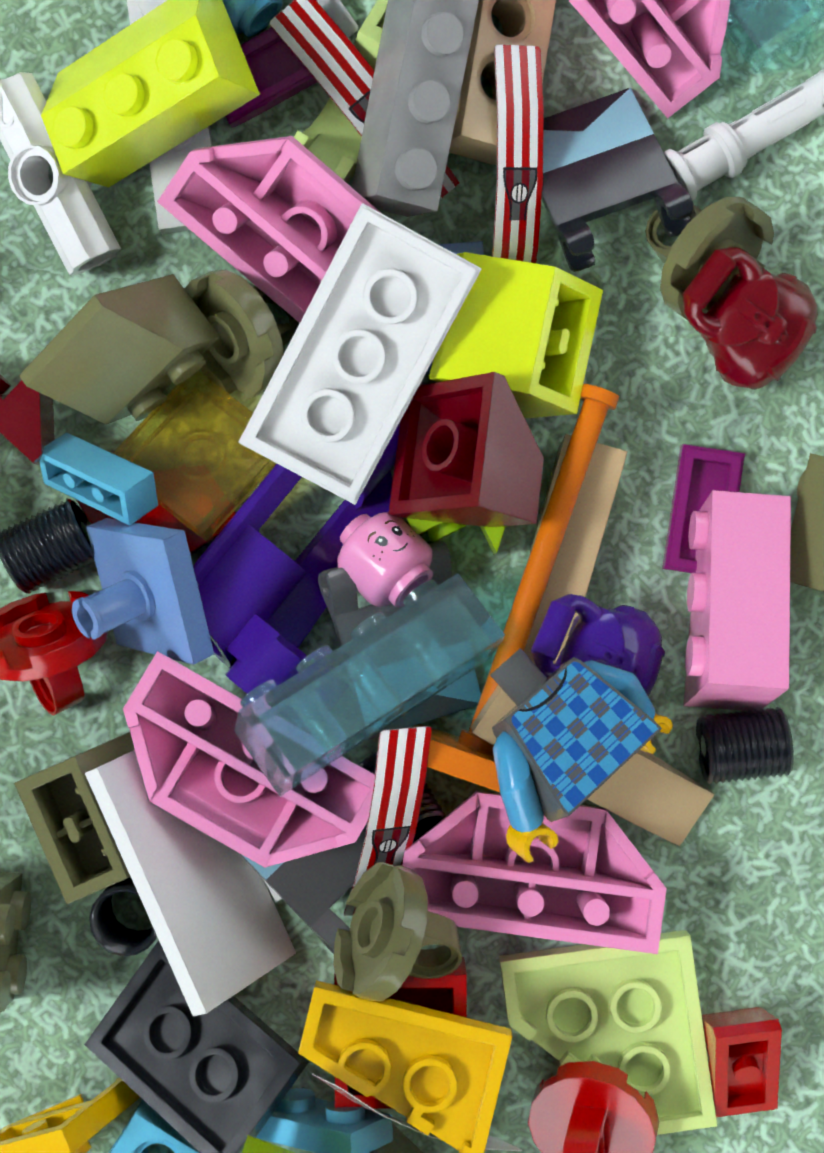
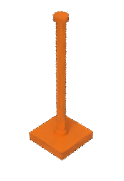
[413,384,620,792]

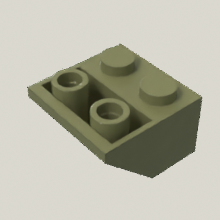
[14,732,135,904]

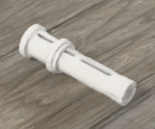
[663,69,824,201]

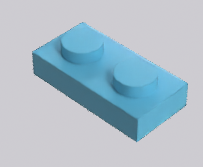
[256,1088,393,1153]

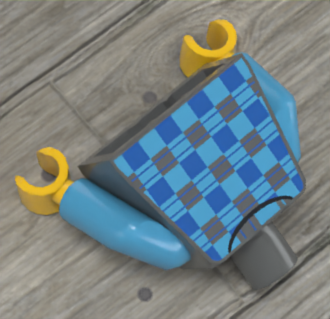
[490,648,673,863]

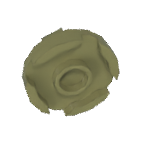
[645,197,774,320]
[184,269,300,399]
[333,862,462,1001]

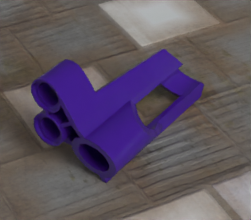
[193,424,399,738]

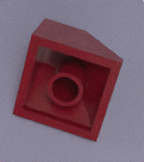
[388,372,544,527]

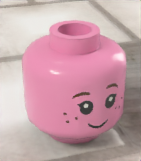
[337,512,433,608]

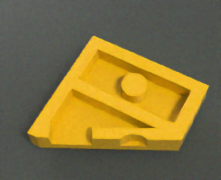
[0,1078,140,1153]

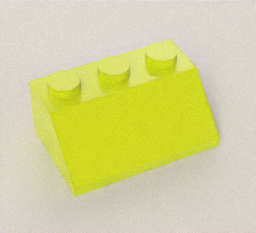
[41,0,260,188]

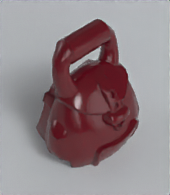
[683,247,818,390]

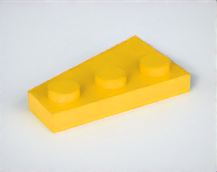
[298,980,513,1153]

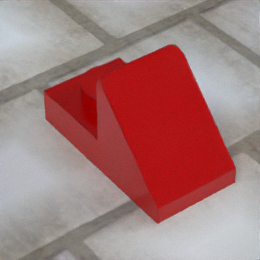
[702,1007,782,1118]

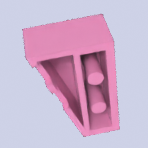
[684,490,791,711]

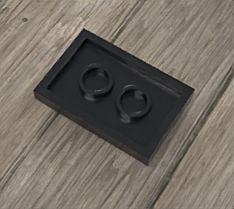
[84,940,309,1153]

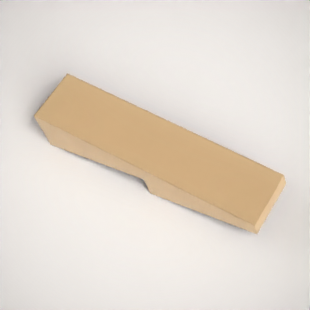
[520,434,628,664]

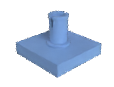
[72,518,214,665]

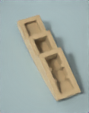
[471,685,715,846]

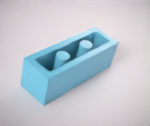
[39,432,158,526]

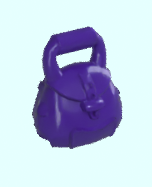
[531,594,665,696]

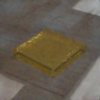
[113,371,277,541]

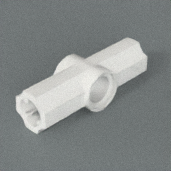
[0,72,121,275]

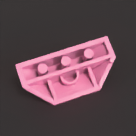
[569,0,730,119]
[157,136,381,323]
[123,651,375,868]
[402,791,667,954]

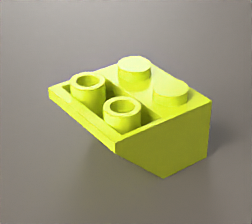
[429,252,603,418]

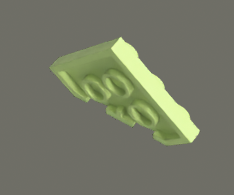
[499,930,717,1135]

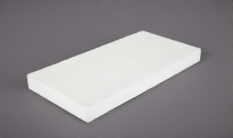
[238,203,482,505]
[85,750,296,1016]

